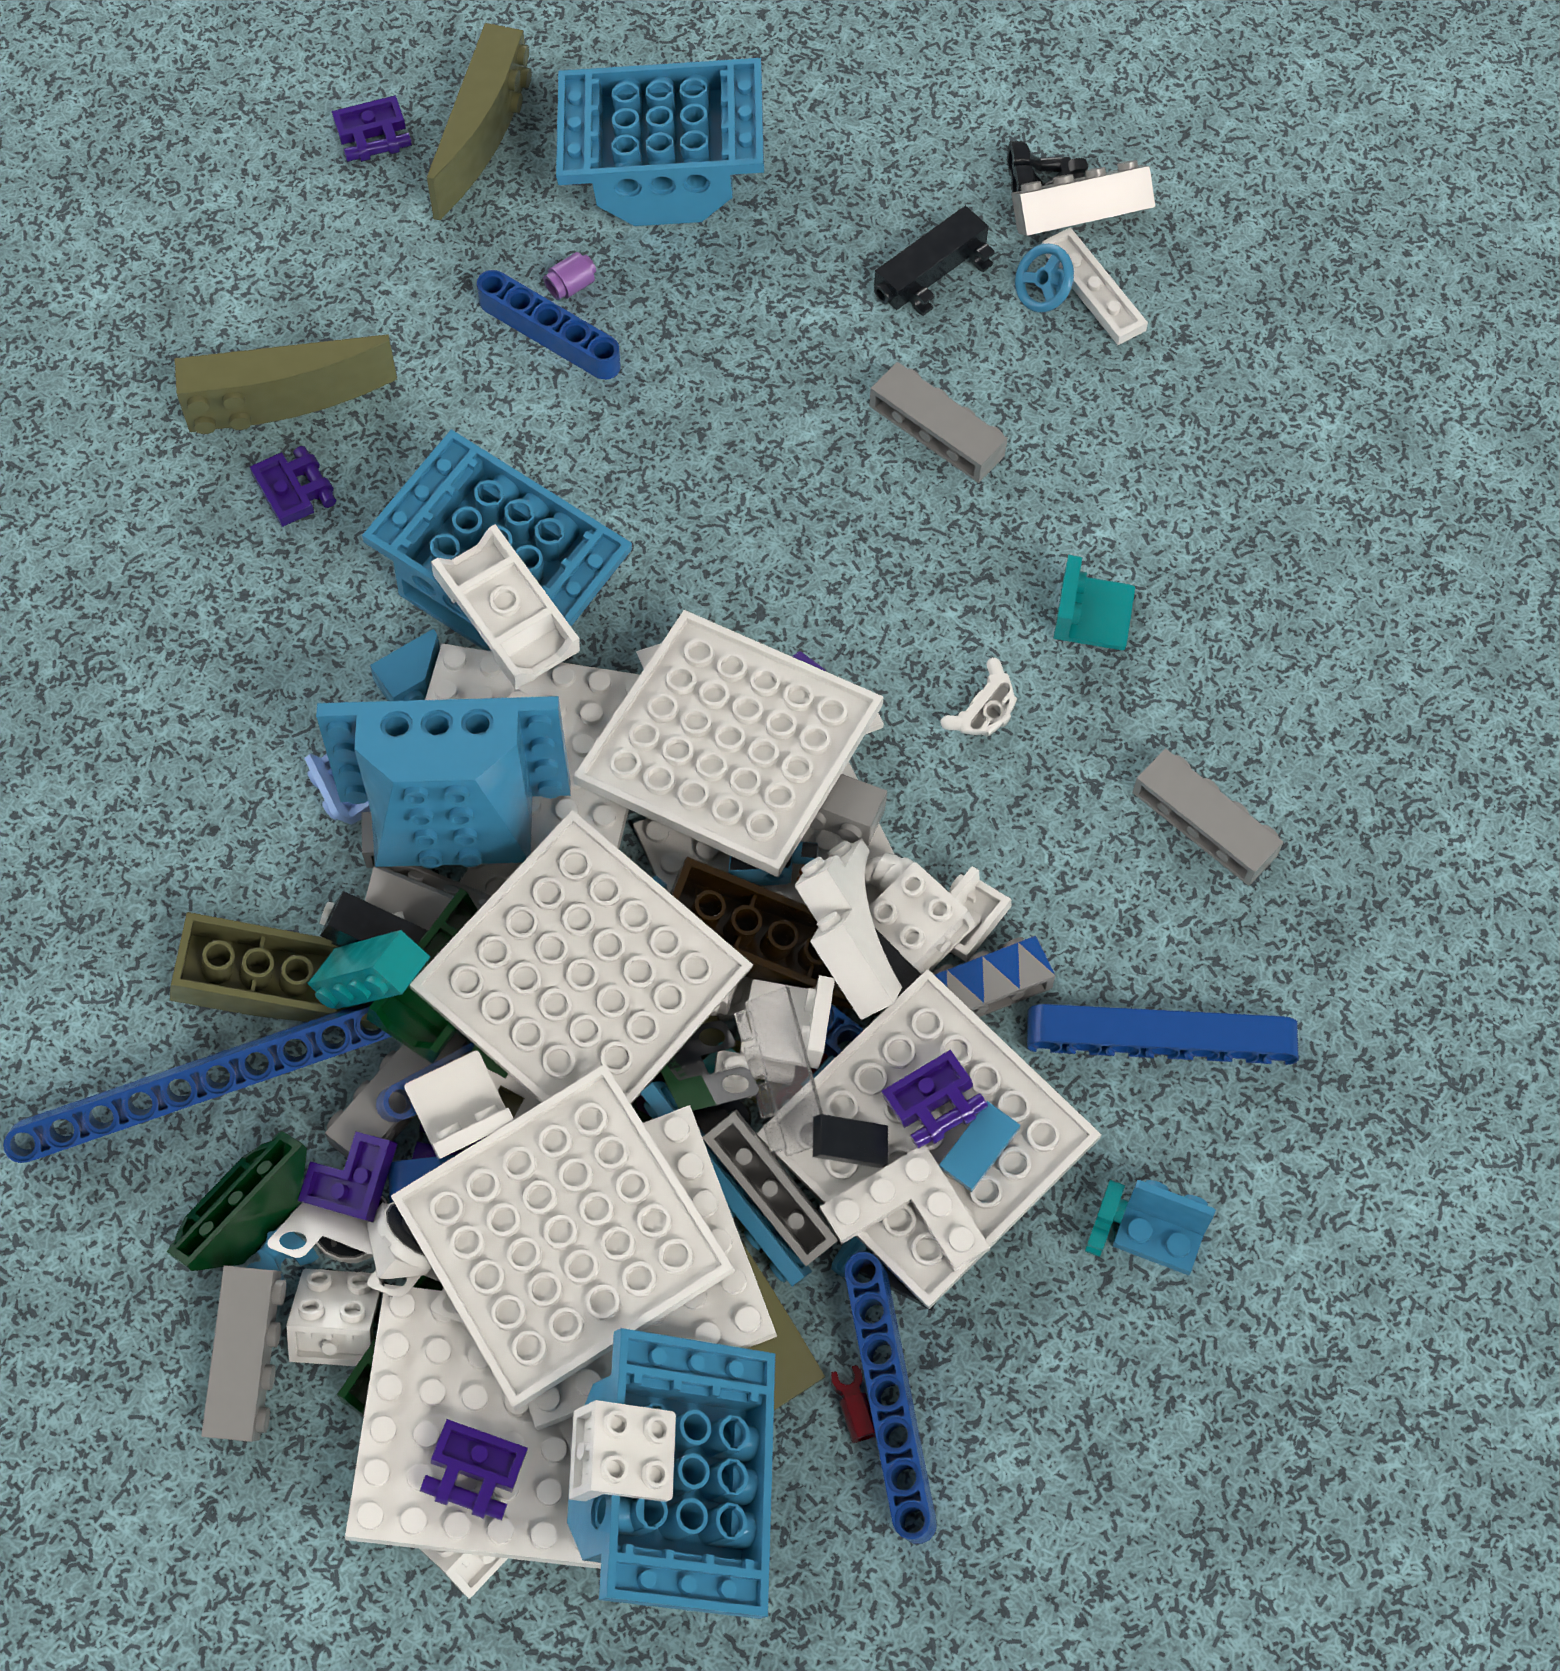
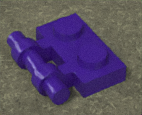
[331,95,412,162]
[250,446,337,527]
[882,1049,988,1149]
[420,1419,528,1521]

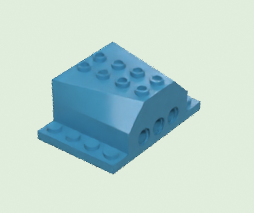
[556,58,764,226]
[362,429,632,651]
[316,696,571,868]
[567,1328,775,1619]

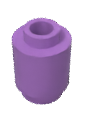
[543,252,596,300]

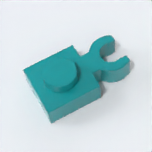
[1085,1180,1128,1257]

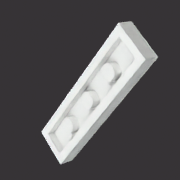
[1042,227,1148,345]

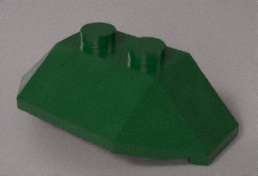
[167,1131,307,1271]

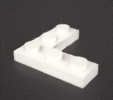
[820,1145,990,1271]

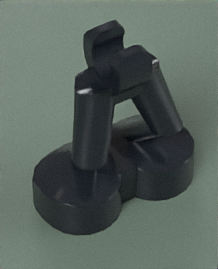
[1007,141,1088,193]

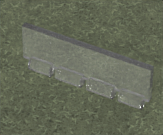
[734,986,823,1156]

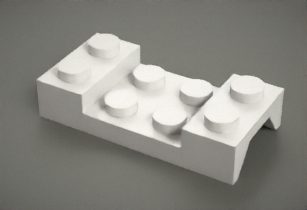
[431,524,580,689]

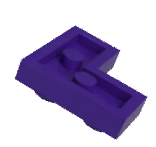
[298,1131,398,1222]

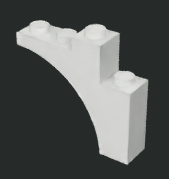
[795,839,902,1020]

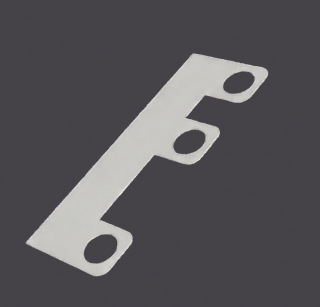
[267,1202,463,1322]

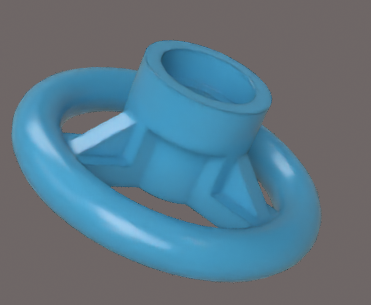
[1015,243,1074,312]

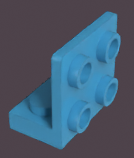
[1112,1180,1216,1275]

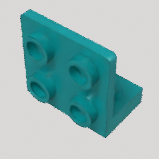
[1053,555,1135,651]

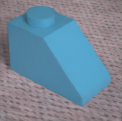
[370,629,440,701]

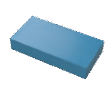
[939,1101,1021,1192]

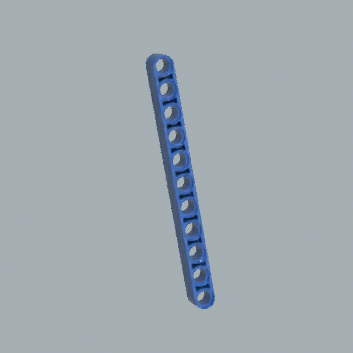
[3,1001,392,1163]

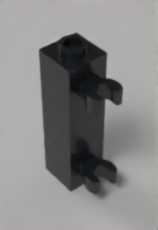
[874,205,995,316]
[320,891,428,947]

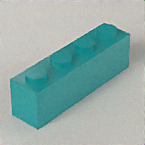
[307,930,430,1009]

